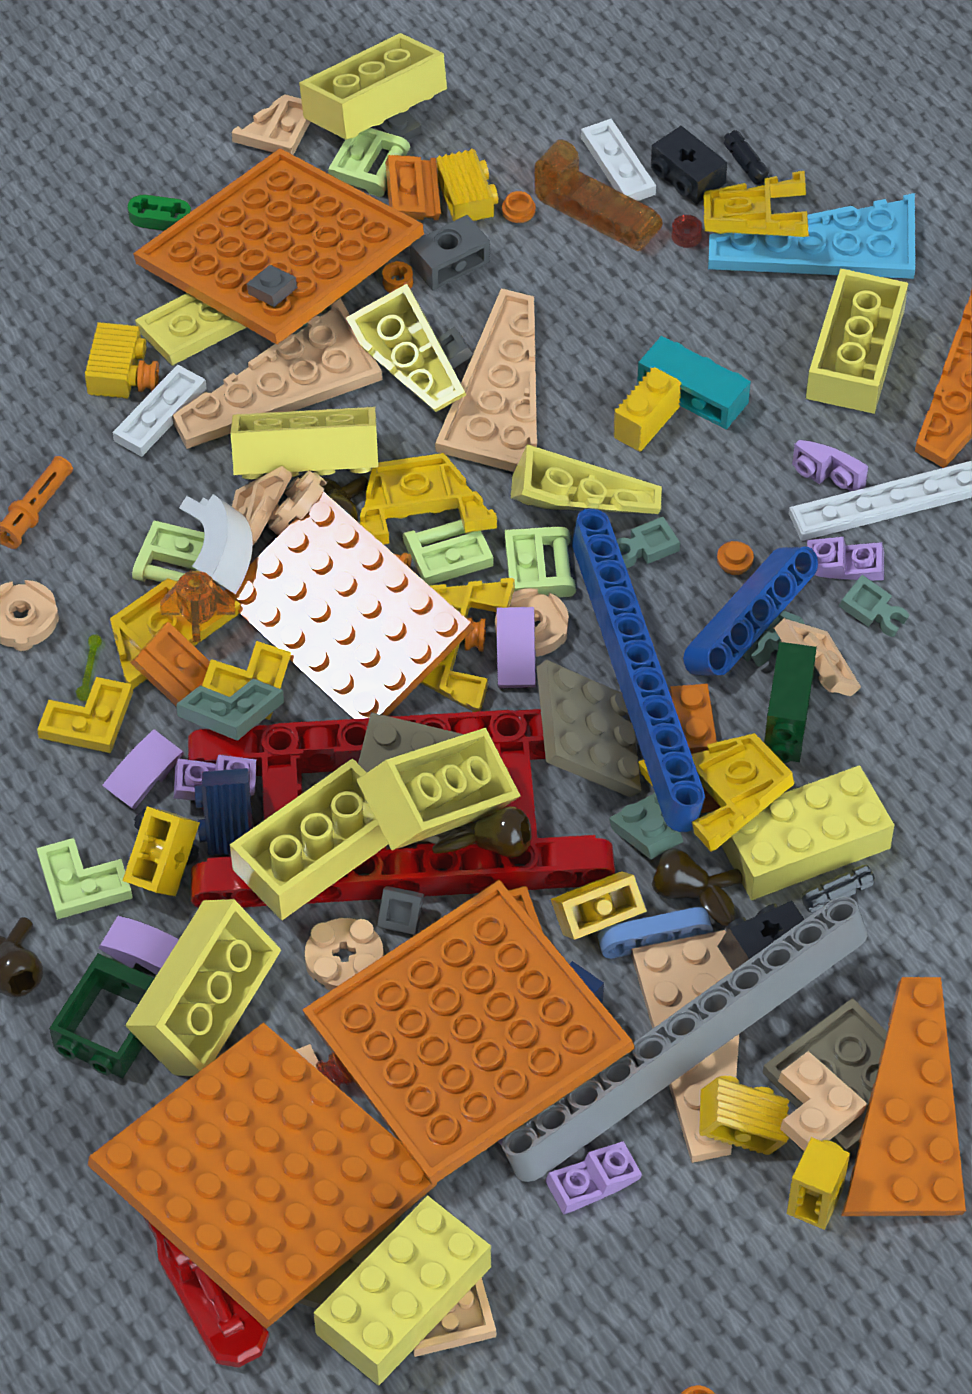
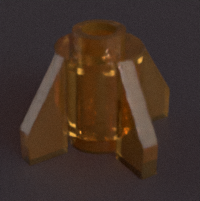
[160,571,236,642]

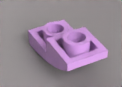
[792,440,868,492]
[807,537,884,581]
[497,607,536,688]
[102,730,184,810]
[174,755,256,800]
[98,916,179,975]
[545,1141,642,1215]

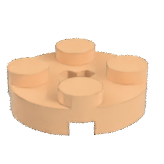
[267,470,327,536]
[0,580,59,651]
[495,588,569,657]
[305,918,384,991]

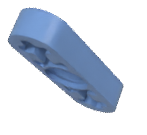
[597,907,713,959]

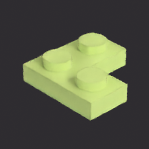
[36,838,133,920]

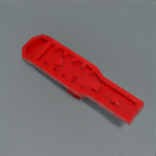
[144,1218,269,1368]

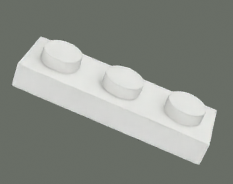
[581,119,656,205]
[113,364,207,457]

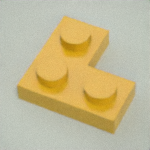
[202,641,292,720]
[37,677,133,753]

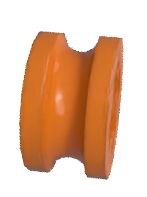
[382,261,413,293]
[137,360,159,392]
[465,617,486,652]

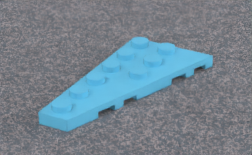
[708,193,915,279]

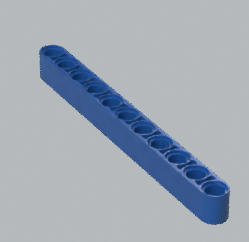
[572,508,705,832]

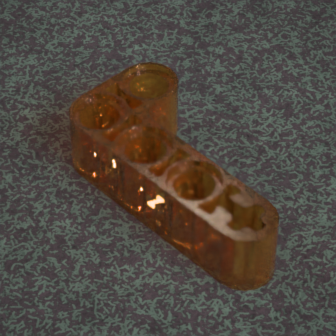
[535,139,663,251]

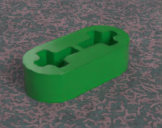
[128,195,191,231]

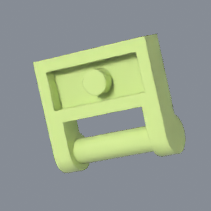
[328,128,410,197]
[132,520,209,591]
[403,520,493,585]
[505,527,576,597]

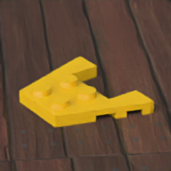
[704,171,809,237]
[360,453,497,545]
[421,578,515,712]
[638,733,794,852]

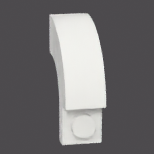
[179,494,253,594]

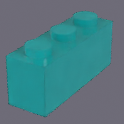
[637,336,751,430]

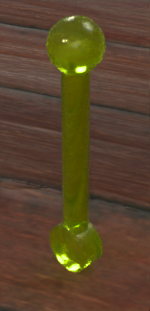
[76,634,102,701]

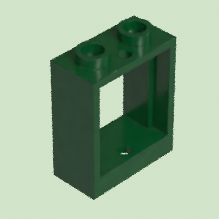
[764,642,817,763]
[49,953,155,1079]

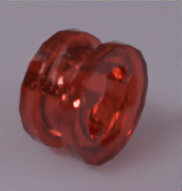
[672,215,702,248]
[316,1052,353,1089]

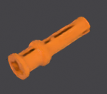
[0,456,73,549]

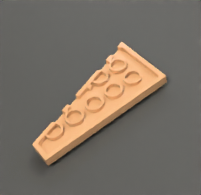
[435,288,537,472]
[173,298,382,449]
[631,930,739,1163]

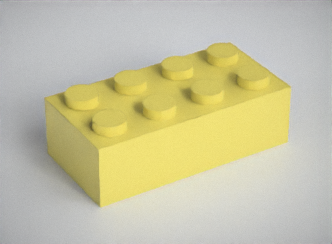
[299,33,447,140]
[806,268,908,414]
[231,407,378,479]
[357,728,520,850]
[230,758,388,920]
[721,765,894,900]
[125,899,281,1076]
[314,1195,491,1386]

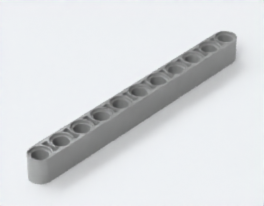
[502,897,868,1182]

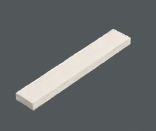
[789,461,972,541]

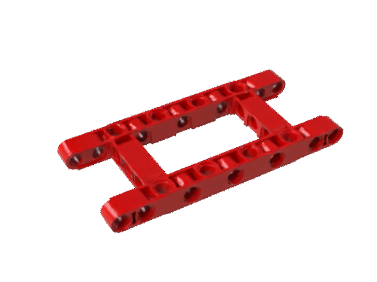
[188,709,616,908]

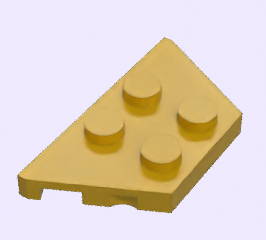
[110,578,241,689]

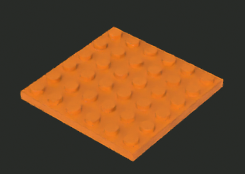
[133,148,424,345]
[302,880,635,1186]
[88,1022,438,1329]

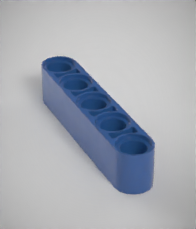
[683,546,818,676]

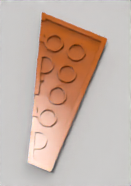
[915,290,972,468]
[841,977,966,1216]

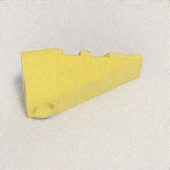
[346,284,466,412]
[511,444,662,514]

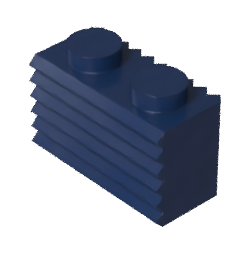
[195,768,253,856]

